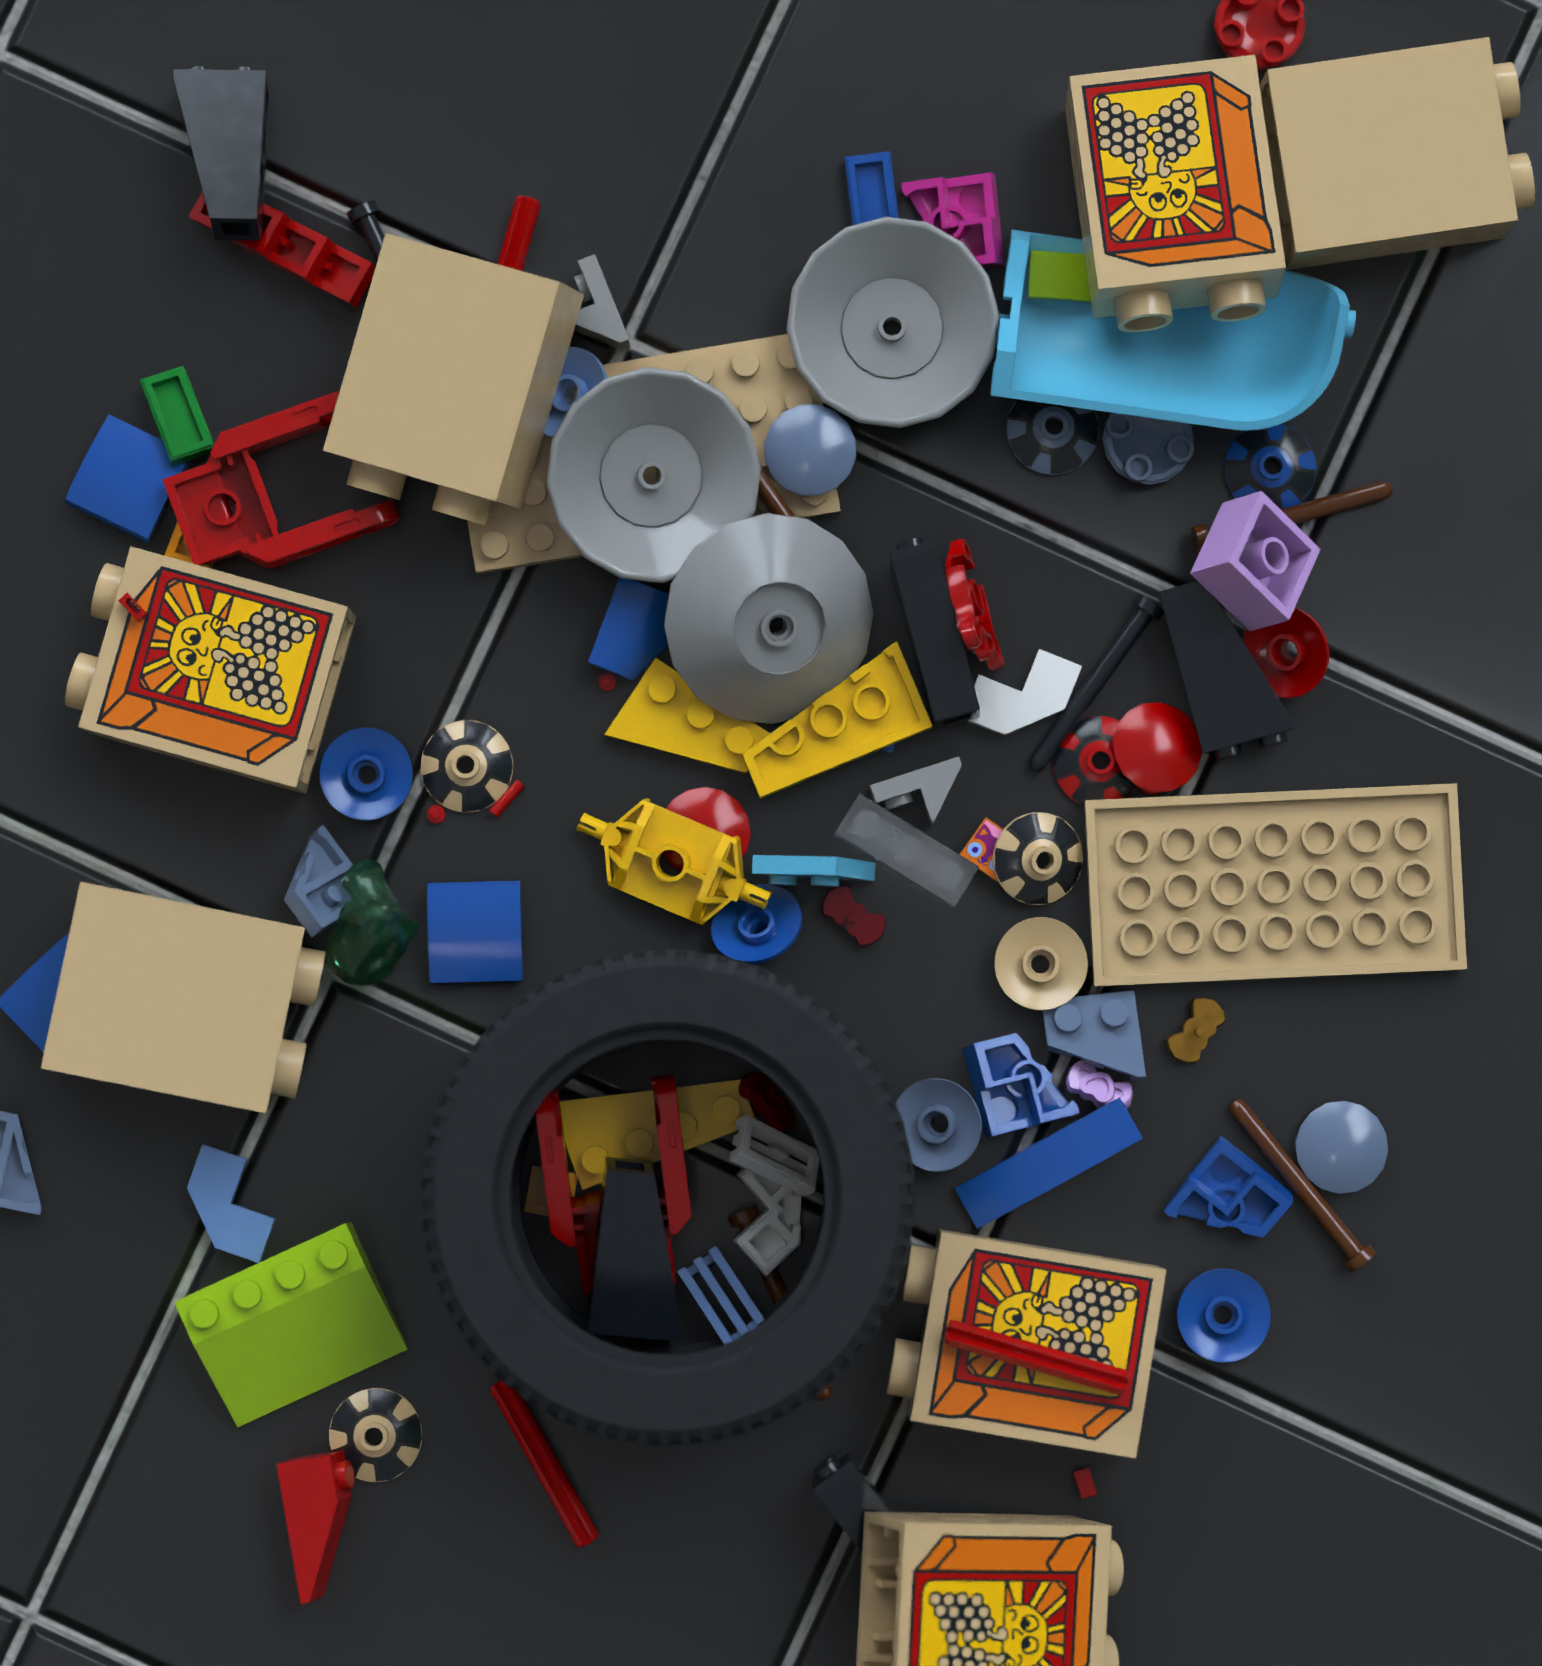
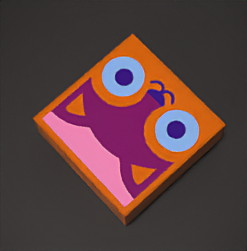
[959,817,1003,882]

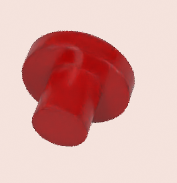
[598,673,617,691]
[427,805,445,824]

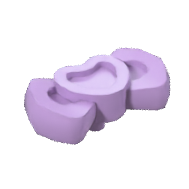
[1066,1060,1133,1109]

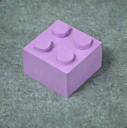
[1190,491,1321,631]

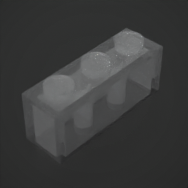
[834,793,979,909]

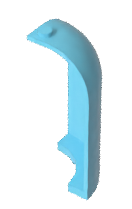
[991,229,1356,431]

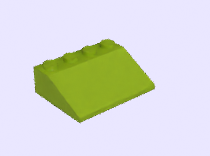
[174,1222,408,1427]

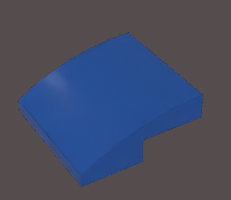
[65,415,191,543]
[427,881,524,983]
[0,934,69,1053]

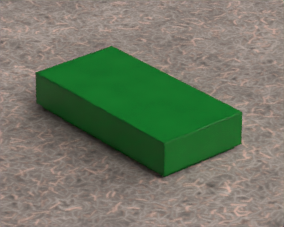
[140,365,214,467]

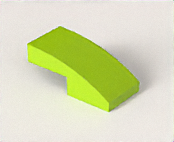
[1028,250,1091,302]

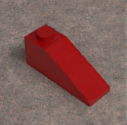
[276,1450,355,1604]

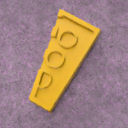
[742,641,933,799]
[560,1080,755,1190]

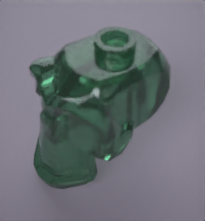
[326,858,420,986]

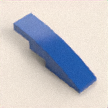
[954,1097,1143,1229]

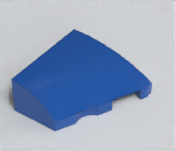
[588,578,669,681]
[962,1033,1079,1138]
[1163,1136,1294,1238]

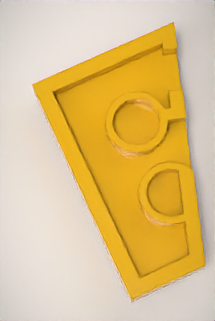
[604,658,770,774]

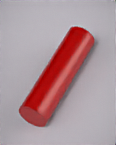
[489,779,525,818]

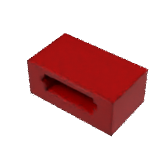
[118,593,148,622]
[1073,1466,1097,1499]

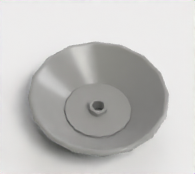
[786,217,1000,428]
[546,367,761,583]
[664,513,874,724]

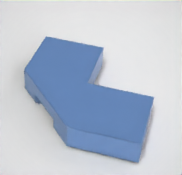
[187,1144,276,1263]

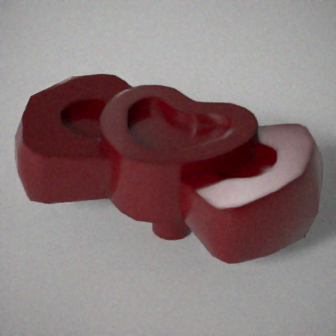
[822,884,886,947]
[738,1071,796,1133]

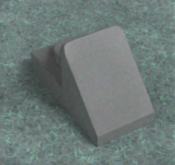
[574,254,631,350]
[869,756,962,826]

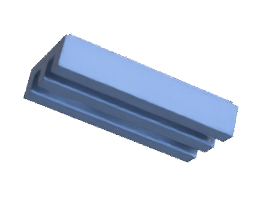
[677,1246,765,1344]

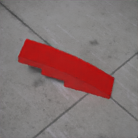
[188,191,376,308]

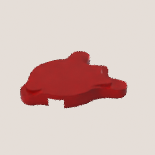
[945,538,1004,671]

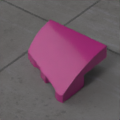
[901,172,1005,268]

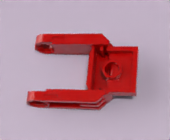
[162,391,400,570]
[535,1074,691,1295]

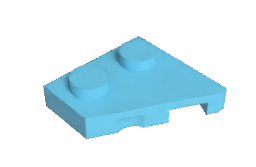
[752,855,876,887]

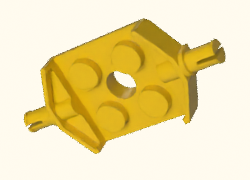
[577,798,772,925]

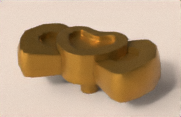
[1166,997,1226,1064]

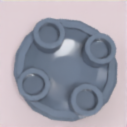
[764,404,856,497]
[1102,413,1194,485]
[1294,1101,1388,1194]

